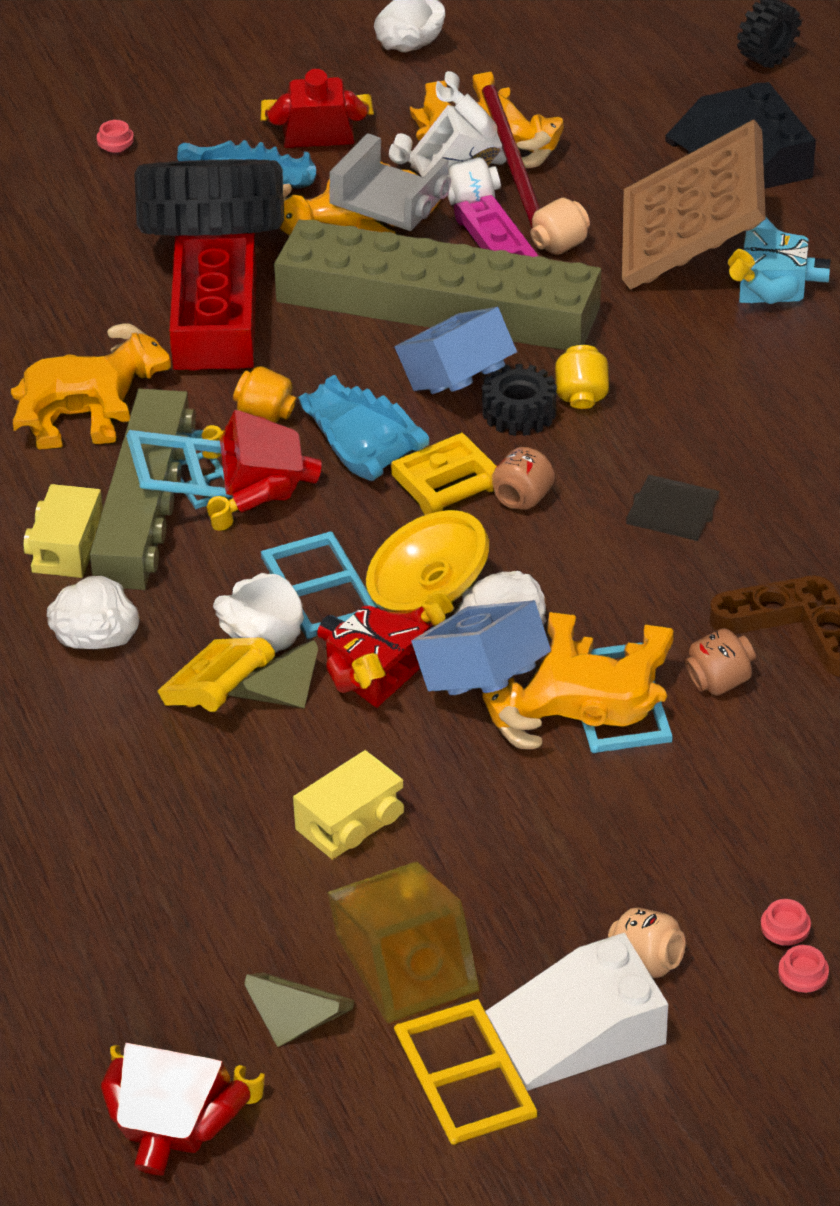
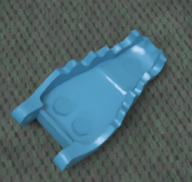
[177,140,316,189]
[298,375,429,481]

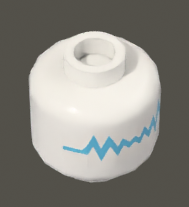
[448,157,501,205]

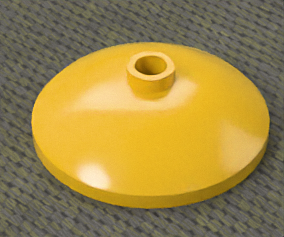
[366,510,489,613]

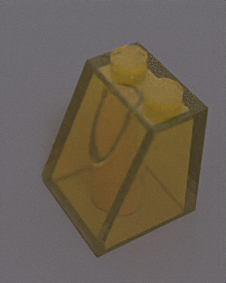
[327,861,479,1023]

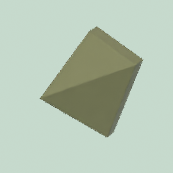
[228,640,318,708]
[244,973,355,1047]

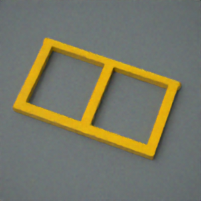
[394,999,537,1145]

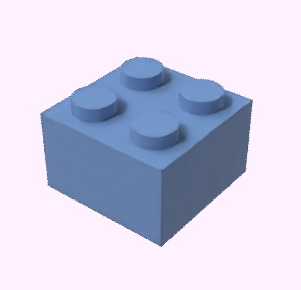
[394,307,517,394]
[411,600,551,695]

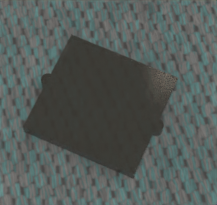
[626,475,720,541]

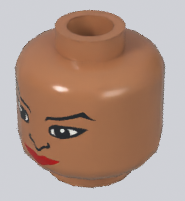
[685,628,756,696]

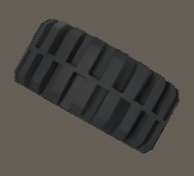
[134,159,284,236]

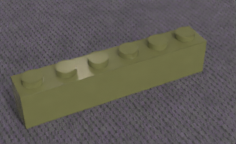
[90,389,196,590]

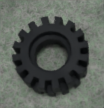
[737,0,802,68]
[482,364,557,436]

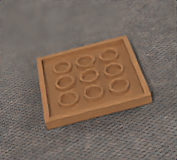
[622,120,766,290]

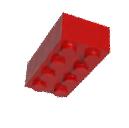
[169,233,257,371]

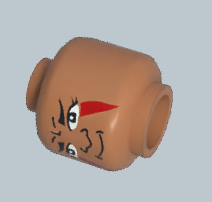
[492,447,555,510]

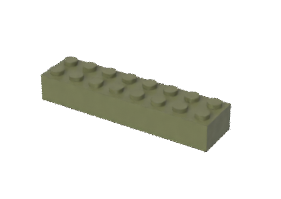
[274,219,601,350]

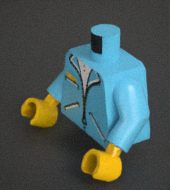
[728,217,831,304]

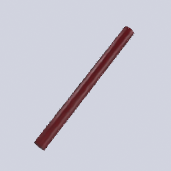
[482,85,540,228]

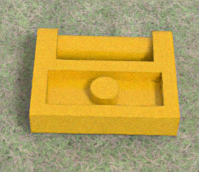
[391,433,497,515]
[157,637,275,712]

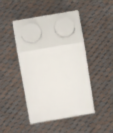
[486,932,668,1091]

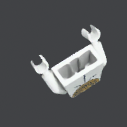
[389,71,506,177]

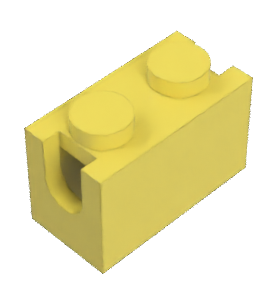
[24,484,103,578]
[293,750,404,860]

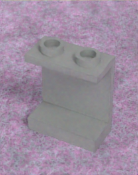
[330,133,451,231]

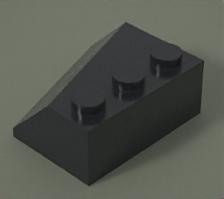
[665,82,816,189]

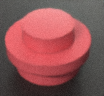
[97,120,134,153]
[761,899,811,946]
[778,945,829,993]

